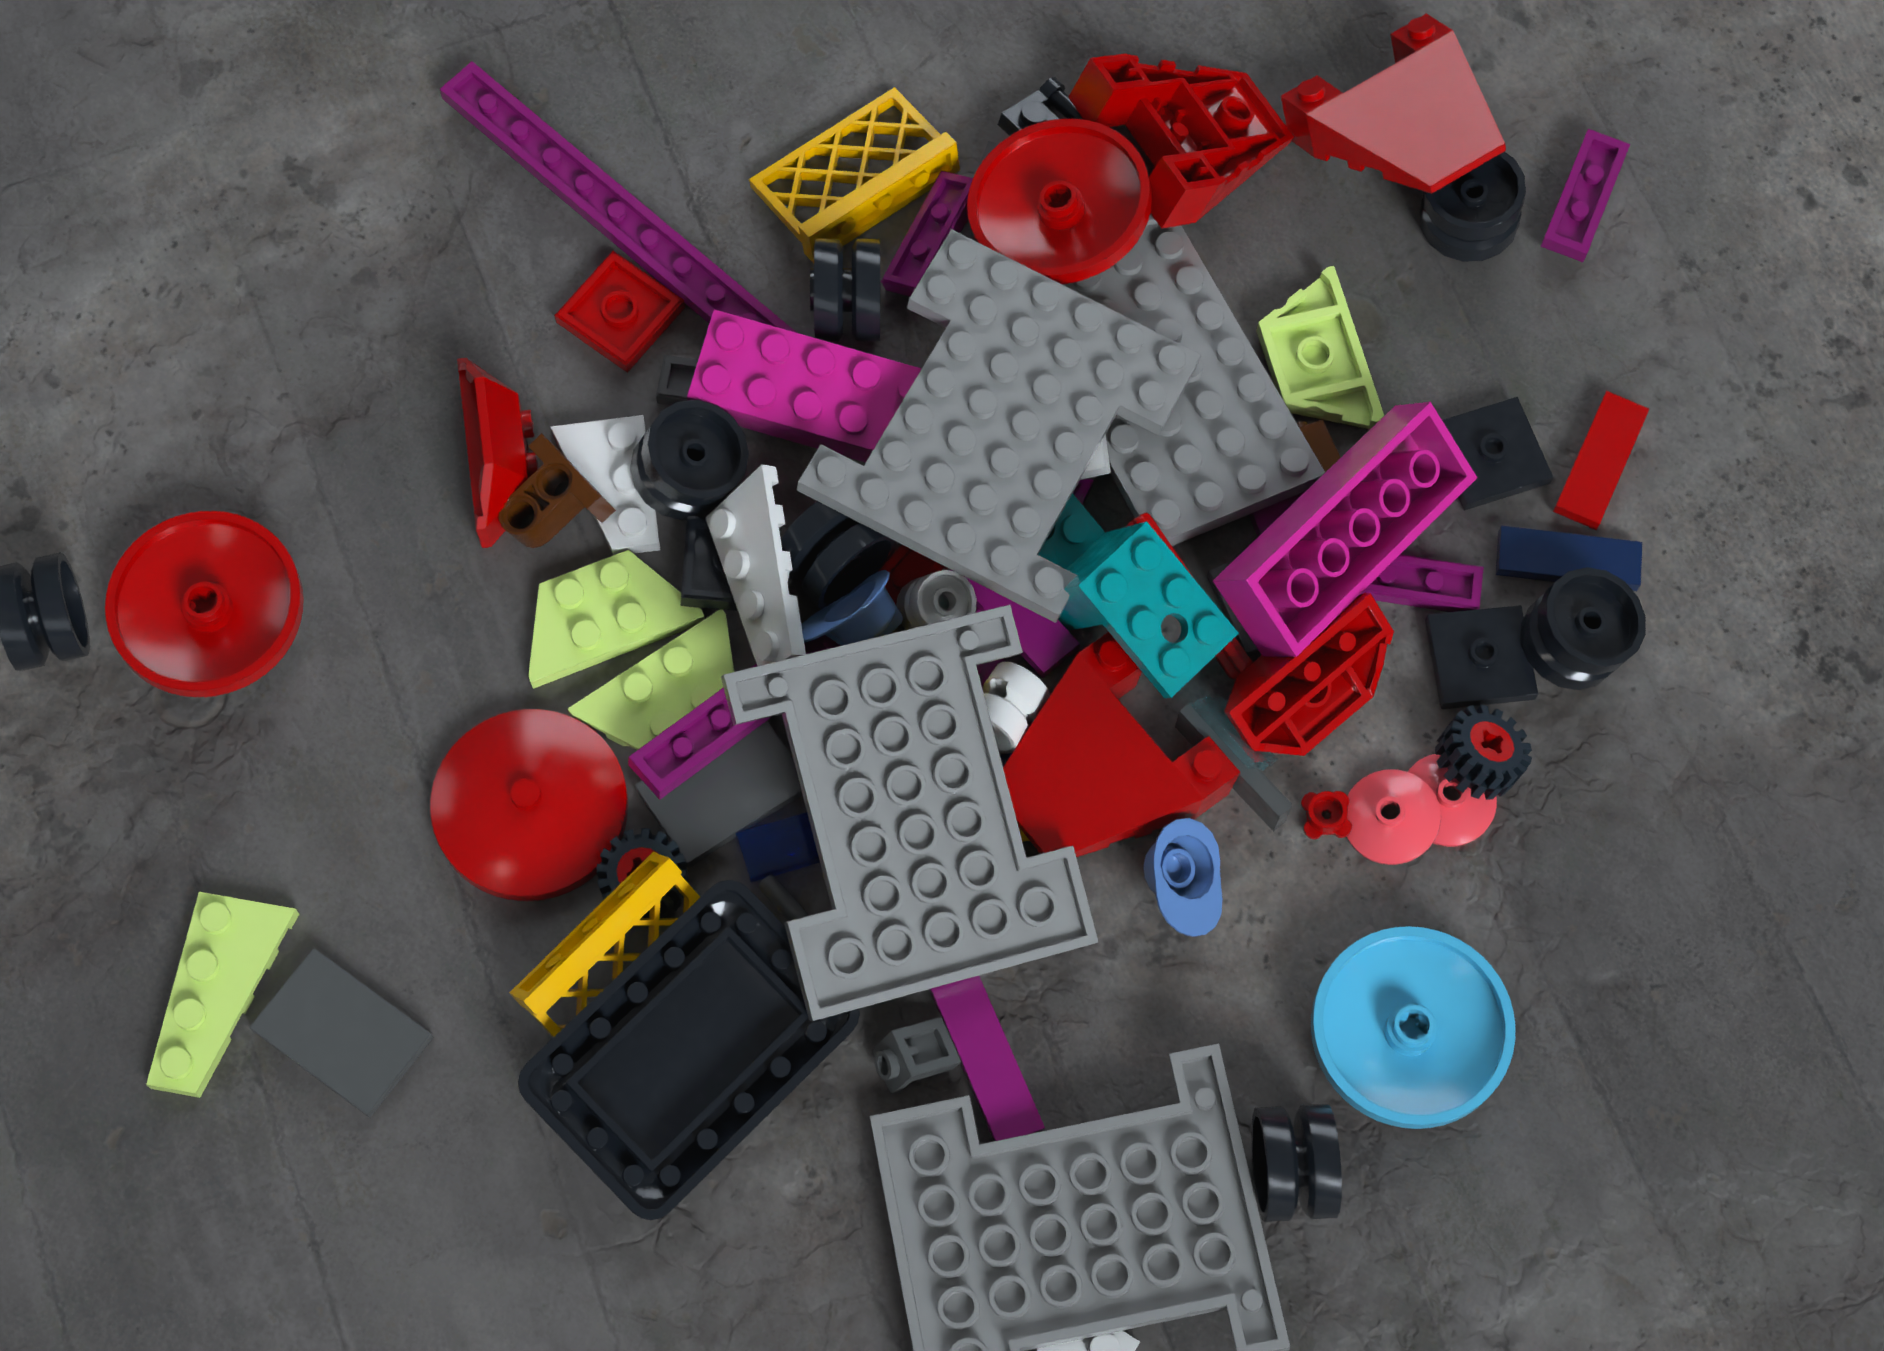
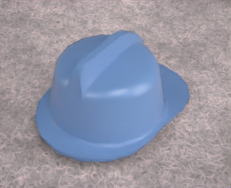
[801,570,903,646]
[1143,818,1223,937]

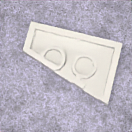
[550,415,660,555]

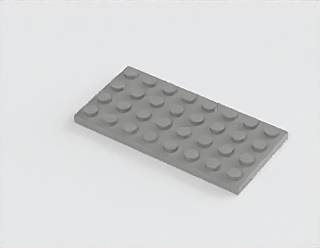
[1062,213,1325,546]

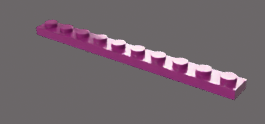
[440,61,797,333]

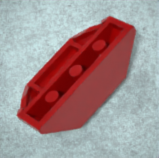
[457,358,539,548]
[1224,592,1394,756]

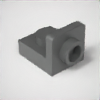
[873,1017,961,1094]

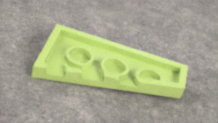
[146,892,299,1098]

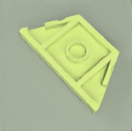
[1256,266,1384,429]
[528,550,705,689]
[568,609,734,750]

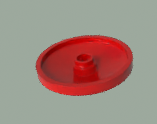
[967,119,1152,284]
[105,511,304,697]
[430,709,628,901]

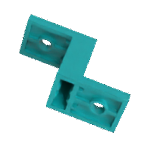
[1038,493,1239,698]

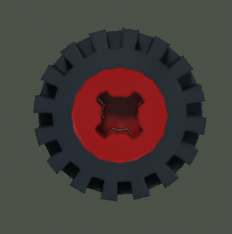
[1435,705,1532,800]
[596,828,689,918]

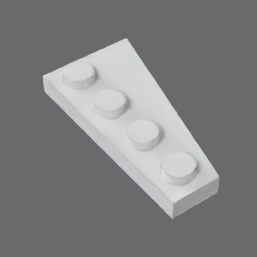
[705,464,806,666]

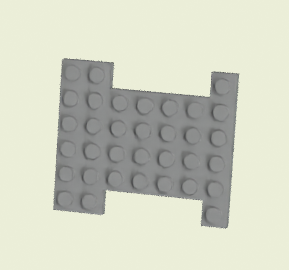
[797,229,1201,623]
[721,605,1098,1021]
[870,1043,1290,1351]

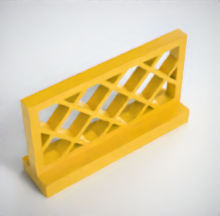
[749,87,960,264]
[509,852,700,1037]

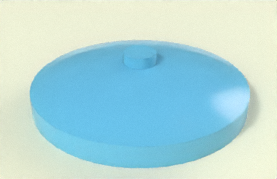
[1311,926,1515,1129]

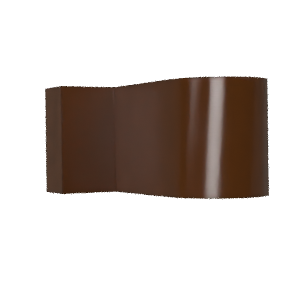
[499,433,616,548]

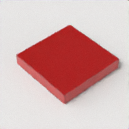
[554,251,685,373]

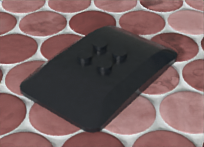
[518,880,860,1221]

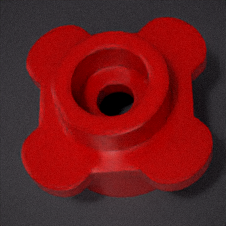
[1301,791,1352,840]

